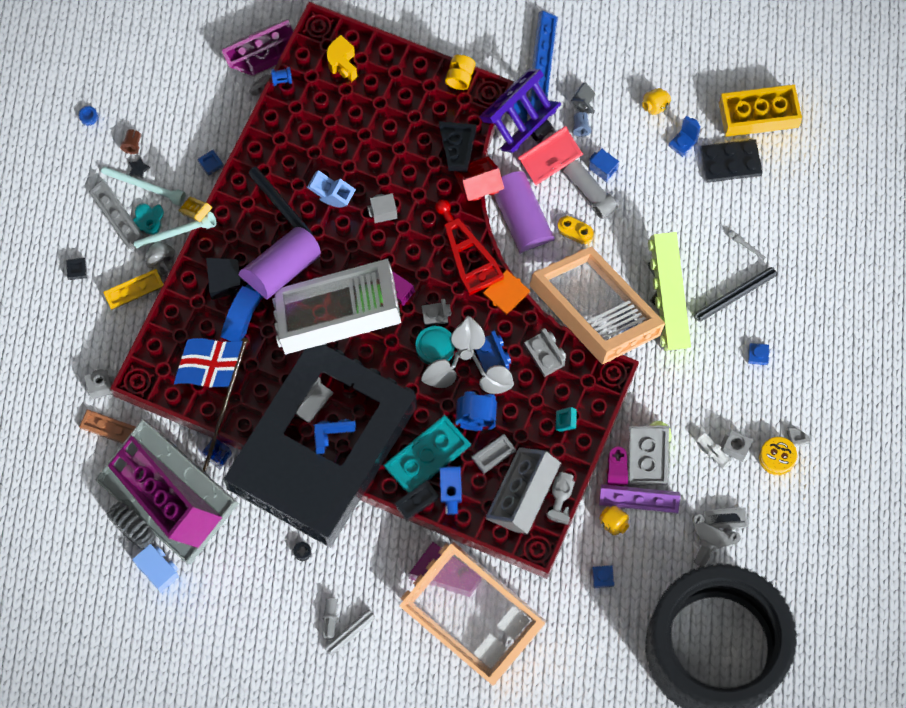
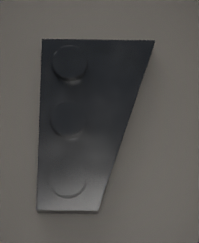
[439,121,477,173]

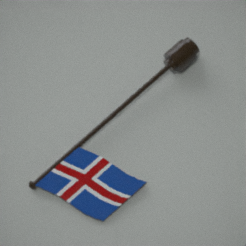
[173,338,249,473]

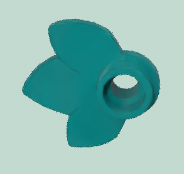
[133,203,164,235]

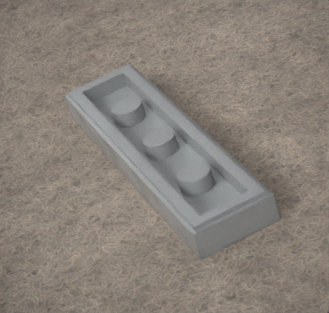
[89,180,145,250]

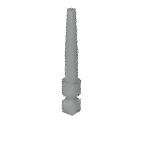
[727,230,766,260]

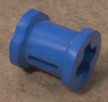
[271,67,292,86]

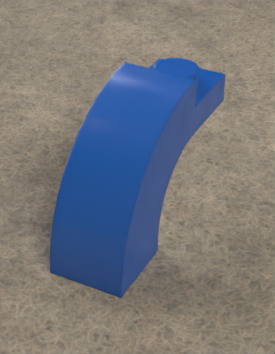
[221,284,264,342]

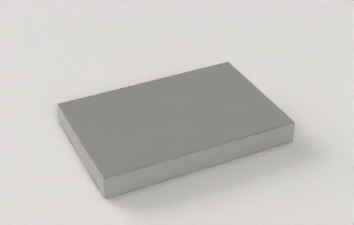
[628,425,669,485]

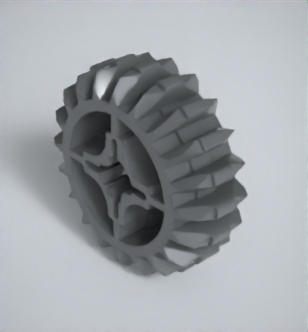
[107,502,156,549]

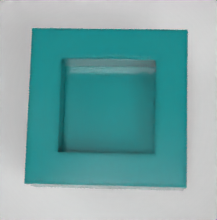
[556,407,577,432]

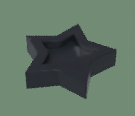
[129,158,150,178]

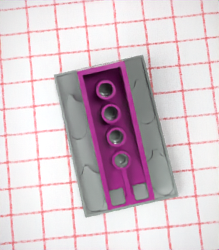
[95,419,239,565]

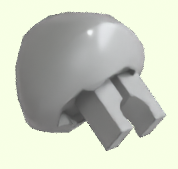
[146,241,175,277]

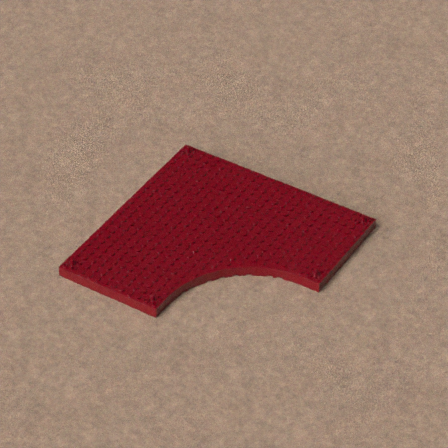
[110,2,639,580]

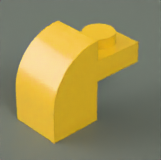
[327,35,357,81]

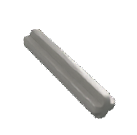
[325,610,375,655]

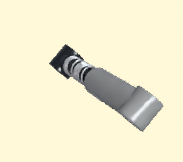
[530,120,618,219]

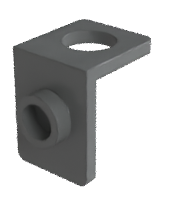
[571,82,595,114]

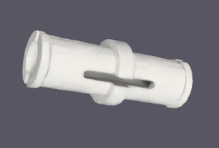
[697,433,733,469]

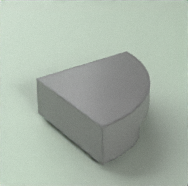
[786,427,811,447]

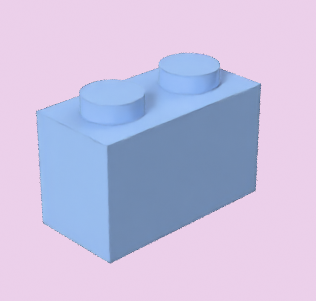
[132,544,179,593]

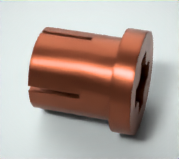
[120,129,141,154]

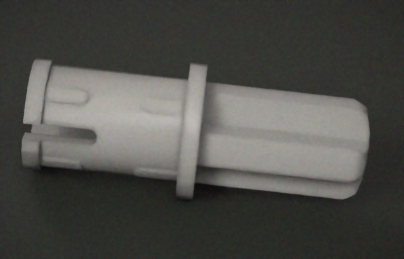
[322,598,338,639]

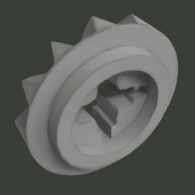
[249,74,271,95]

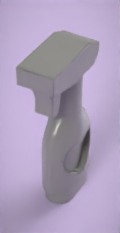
[547,472,574,525]

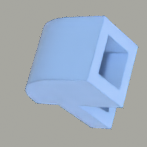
[307,171,356,207]

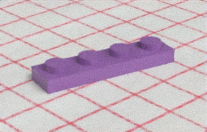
[599,484,681,513]

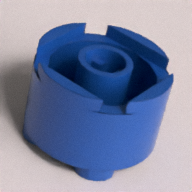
[456,391,497,431]

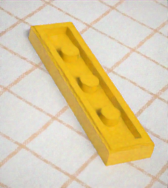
[178,197,212,222]

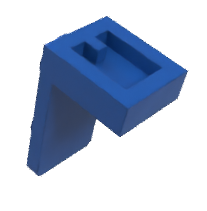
[668,115,701,157]
[314,419,356,454]

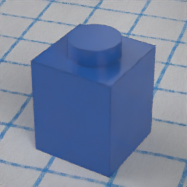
[589,148,619,182]

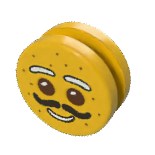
[759,437,797,476]

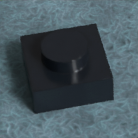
[66,258,88,280]

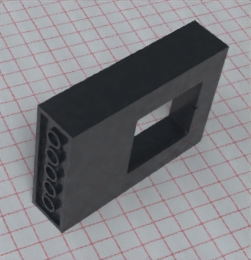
[223,343,417,548]

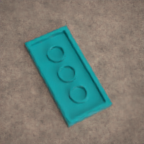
[384,415,471,494]

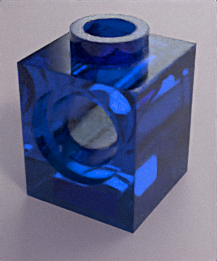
[202,439,232,469]

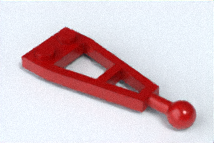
[435,199,504,296]

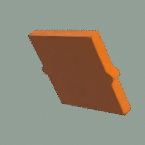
[483,270,530,315]

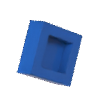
[197,150,224,176]
[748,343,769,365]
[592,565,614,588]

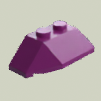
[221,20,293,76]

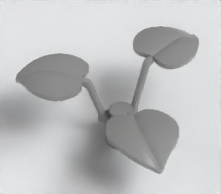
[421,316,514,394]

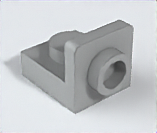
[422,299,451,326]

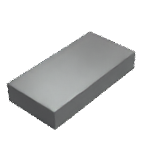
[472,434,516,474]

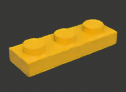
[103,269,164,310]

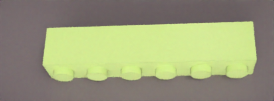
[648,232,691,351]

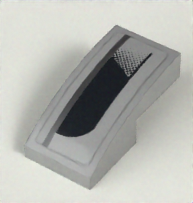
[703,508,748,531]

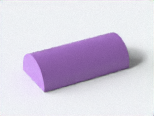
[494,171,555,253]
[239,227,321,299]

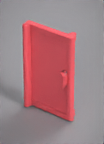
[518,126,583,185]

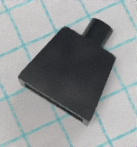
[206,258,245,300]

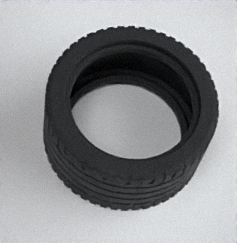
[645,563,797,708]

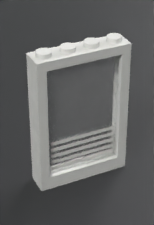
[272,259,401,354]

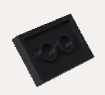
[700,139,763,183]

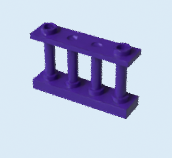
[480,68,562,153]

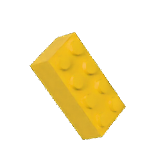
[719,84,802,137]

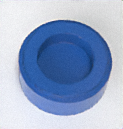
[79,106,98,126]

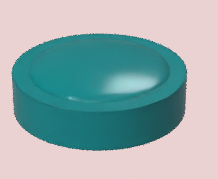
[416,326,455,365]

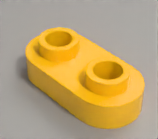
[557,216,594,244]

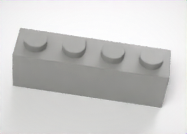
[486,448,561,534]

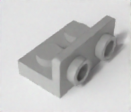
[524,328,566,377]

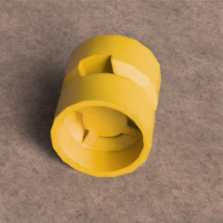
[445,54,476,90]

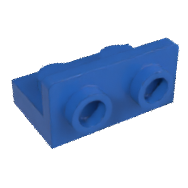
[474,330,511,372]

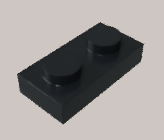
[394,481,439,521]

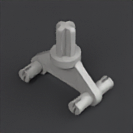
[692,513,741,567]

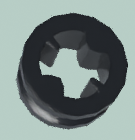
[293,542,312,561]

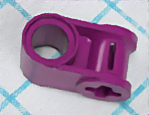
[607,447,628,486]

